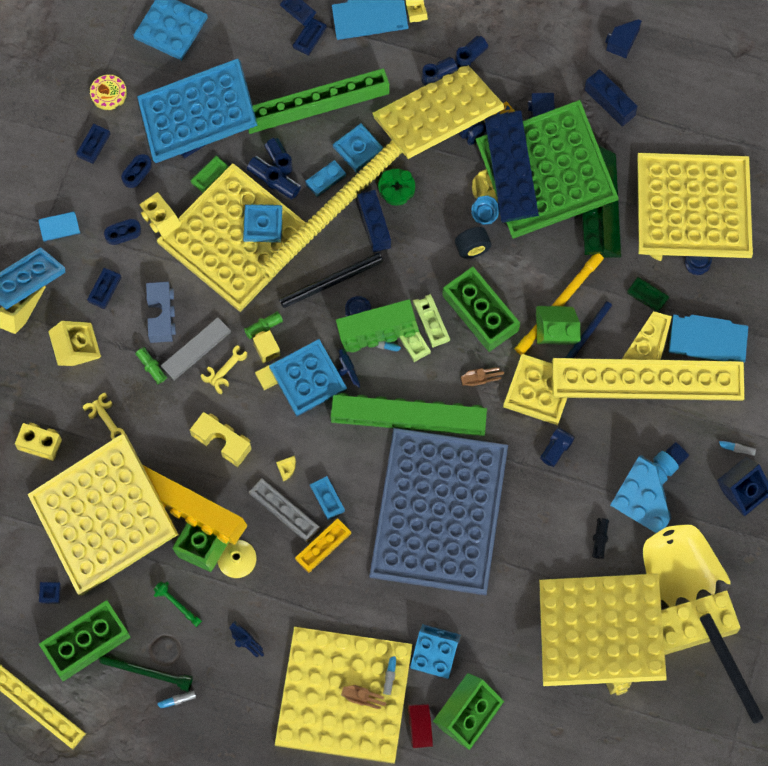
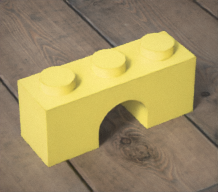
[190,412,251,467]

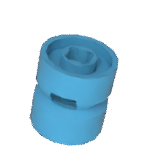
[653,451,679,485]

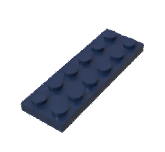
[485,111,539,223]

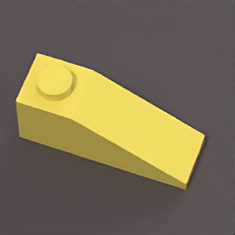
[0,285,46,334]

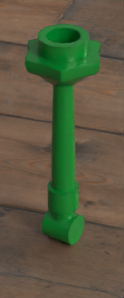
[153,581,202,627]

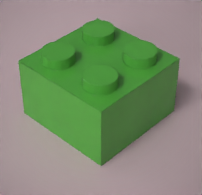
[172,523,229,572]

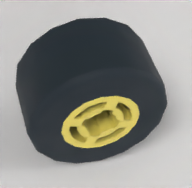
[455,227,492,259]

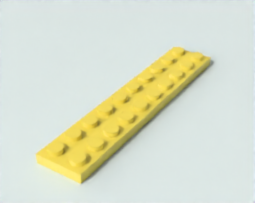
[552,358,744,401]

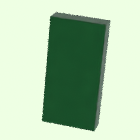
[627,277,669,313]

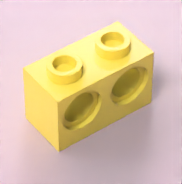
[139,192,181,237]
[15,423,62,461]

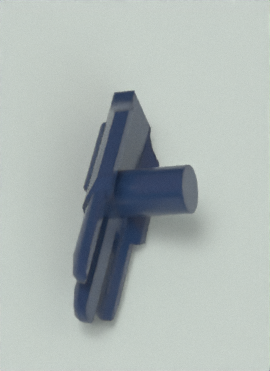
[337,349,360,388]
[229,621,264,657]

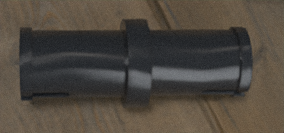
[592,518,609,559]

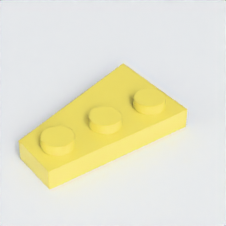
[622,311,672,360]

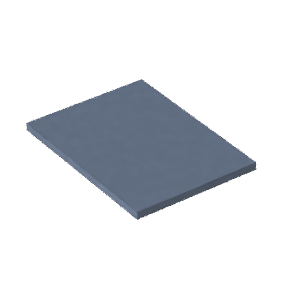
[369,428,508,595]

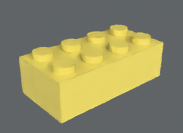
[661,591,741,655]

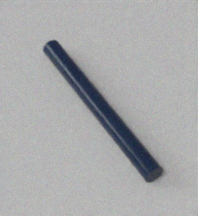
[565,301,612,359]

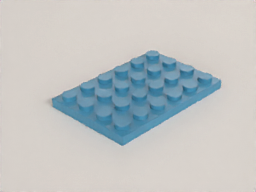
[137,59,258,163]

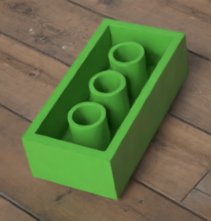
[443,267,520,352]
[336,299,419,352]
[39,600,131,681]

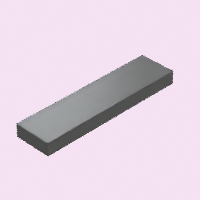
[161,318,231,381]
[249,478,320,543]

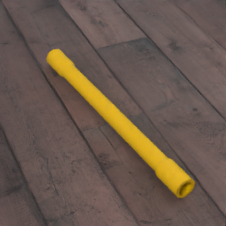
[514,254,604,355]

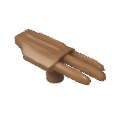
[461,368,504,386]
[341,685,386,709]

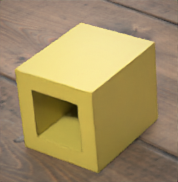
[253,330,280,364]

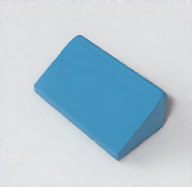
[38,212,80,242]

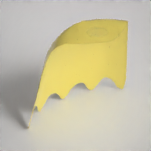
[643,525,730,607]

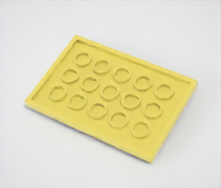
[373,65,504,159]

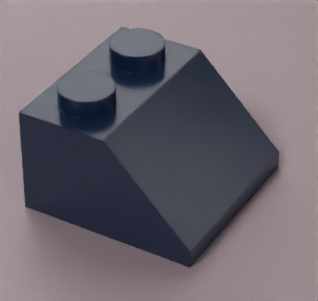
[717,457,768,516]

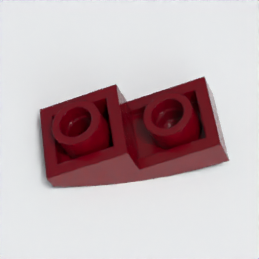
[408,704,433,748]

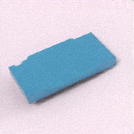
[332,0,409,40]
[669,314,748,363]

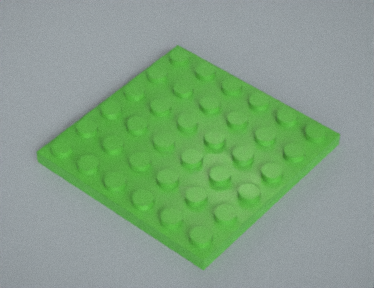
[476,100,619,239]

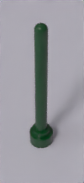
[99,656,193,692]

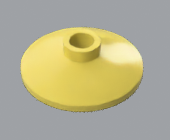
[217,540,257,578]

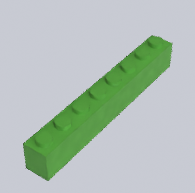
[248,68,389,134]
[331,393,487,436]

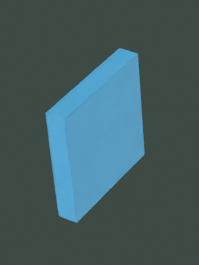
[333,123,383,173]
[243,205,283,242]

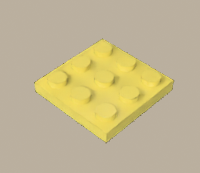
[503,354,567,425]

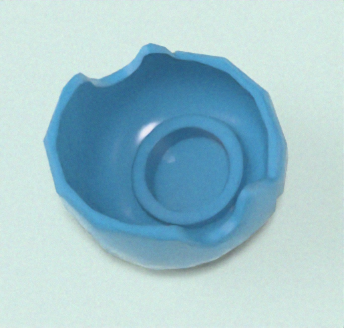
[471,195,499,225]

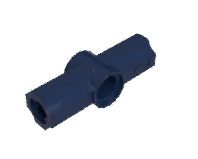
[247,156,301,200]

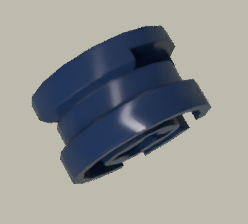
[459,122,487,145]
[685,256,712,275]
[345,296,371,317]

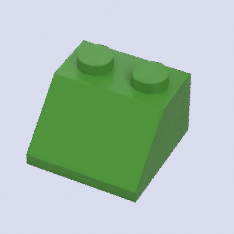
[536,306,580,345]

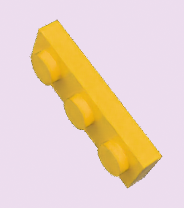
[295,518,351,573]

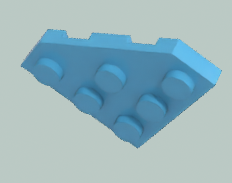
[610,455,671,533]

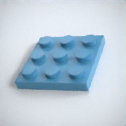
[134,0,208,61]
[269,339,347,417]

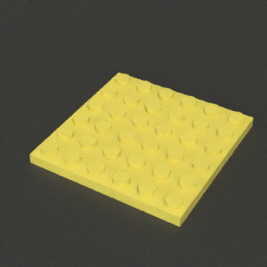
[637,153,753,258]
[157,163,306,312]
[28,433,178,596]
[539,574,666,686]
[275,627,412,764]

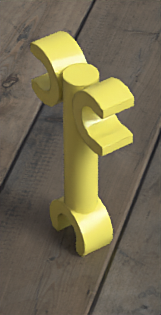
[201,345,247,394]
[83,393,125,440]

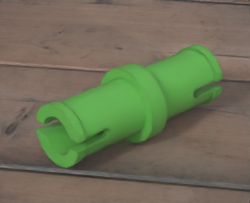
[244,311,283,339]
[135,347,167,384]

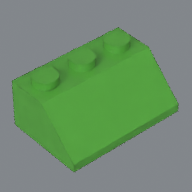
[433,673,504,750]

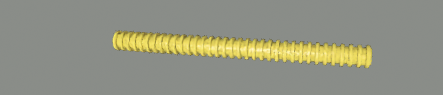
[260,140,402,279]

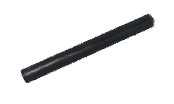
[279,253,383,308]
[700,613,764,724]

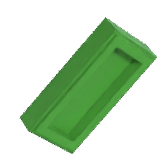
[191,156,229,193]

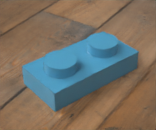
[305,160,346,197]
[310,476,345,520]

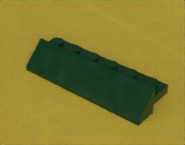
[581,146,621,258]

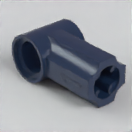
[455,35,488,68]
[422,57,458,86]
[264,138,293,176]
[540,427,575,467]

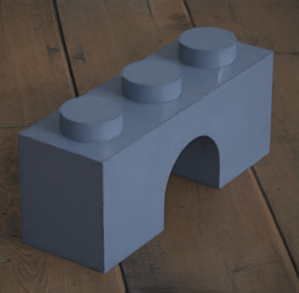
[146,282,176,343]

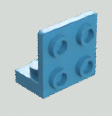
[410,624,461,679]

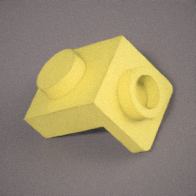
[405,0,428,22]

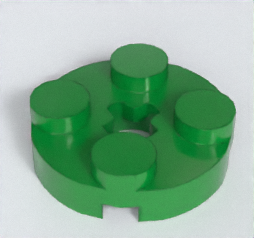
[378,169,415,206]

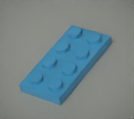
[0,247,65,310]

